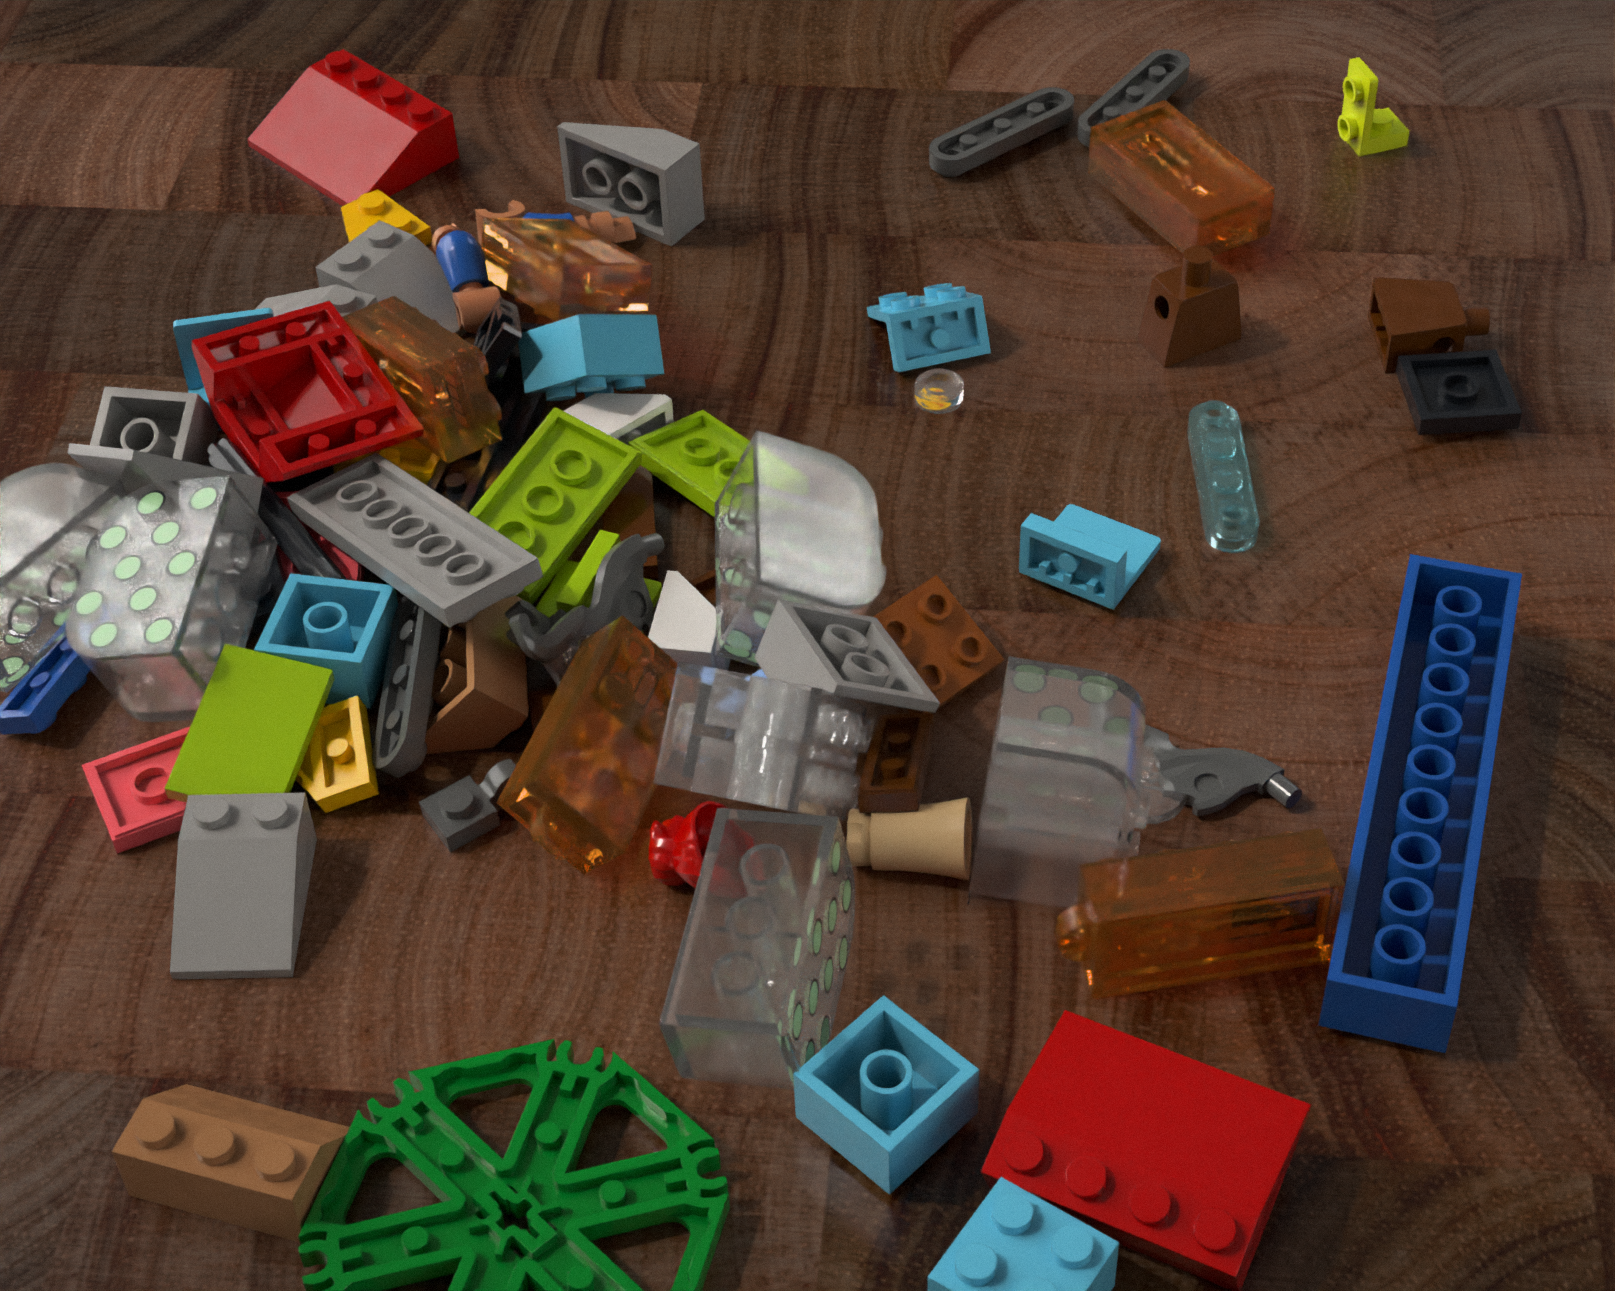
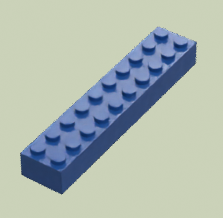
[1318,554,1522,1053]

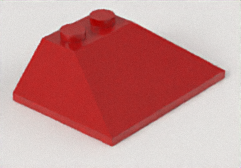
[191,301,424,482]

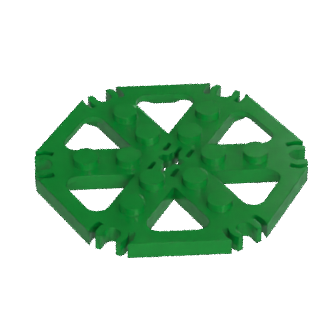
[298,1039,730,1291]

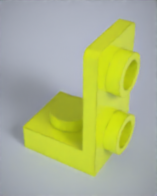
[1337,57,1409,157]

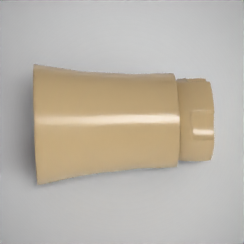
[846,797,973,881]

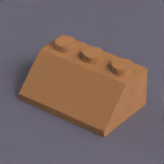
[425,595,529,754]
[112,1084,350,1243]

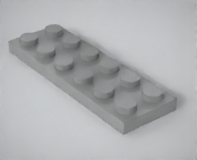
[287,453,543,628]

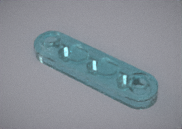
[1187,400,1259,553]

